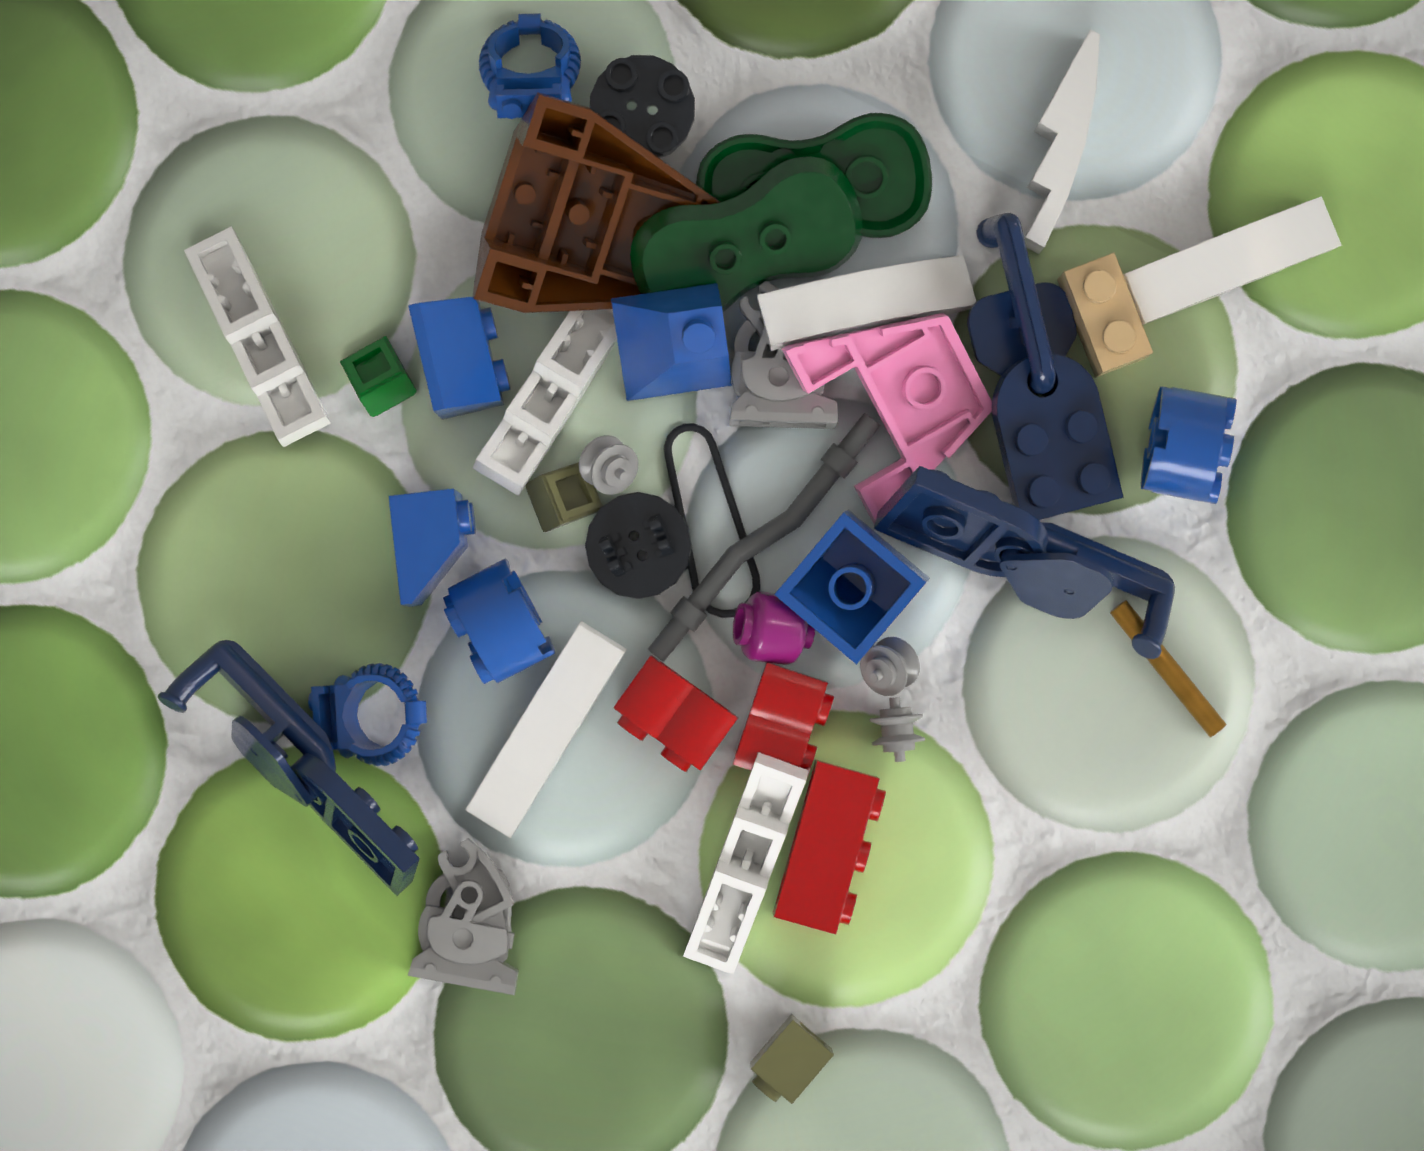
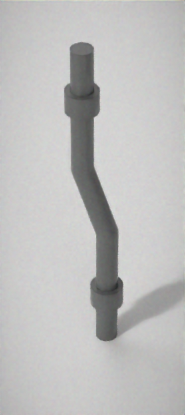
[648,413,881,662]

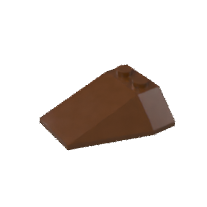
[472,92,720,313]

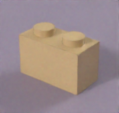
[1057,252,1153,378]

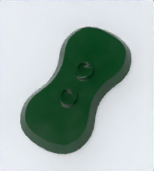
[696,113,932,238]
[630,156,863,312]

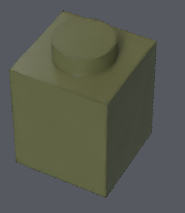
[750,1014,834,1104]

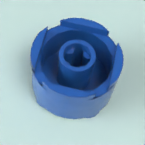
[1140,386,1237,504]
[443,558,555,684]

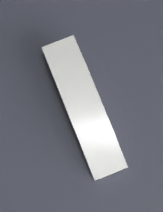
[1024,29,1100,254]
[1123,196,1342,325]
[184,226,331,447]
[757,255,976,351]
[473,309,617,496]
[465,621,627,838]
[683,752,809,974]

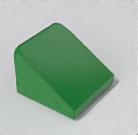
[340,336,417,417]

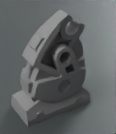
[729,281,838,429]
[408,838,519,995]

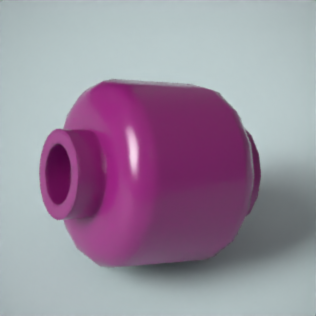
[733,592,815,665]

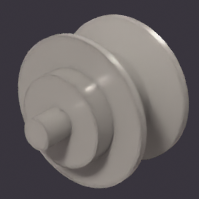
[579,435,638,495]
[860,637,920,696]
[870,697,925,762]

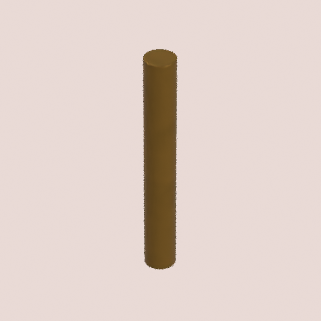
[1110,600,1227,737]

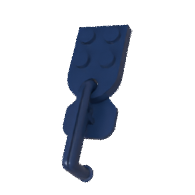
[967,213,1124,520]
[874,466,1175,659]
[158,640,420,896]

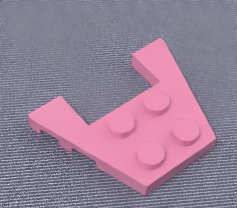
[781,313,992,525]

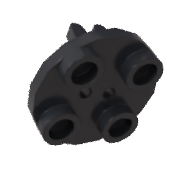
[589,55,695,158]
[585,492,692,599]

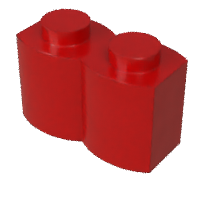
[613,655,739,772]
[733,662,834,777]

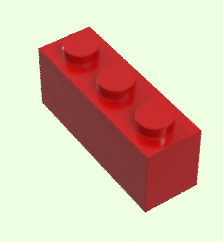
[773,760,886,935]

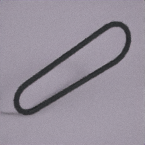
[664,423,760,618]

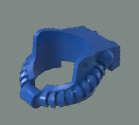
[479,13,581,119]
[308,663,427,766]

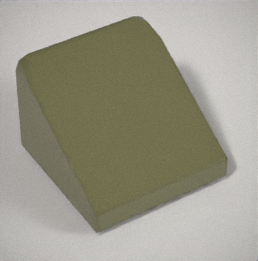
[526,462,603,532]

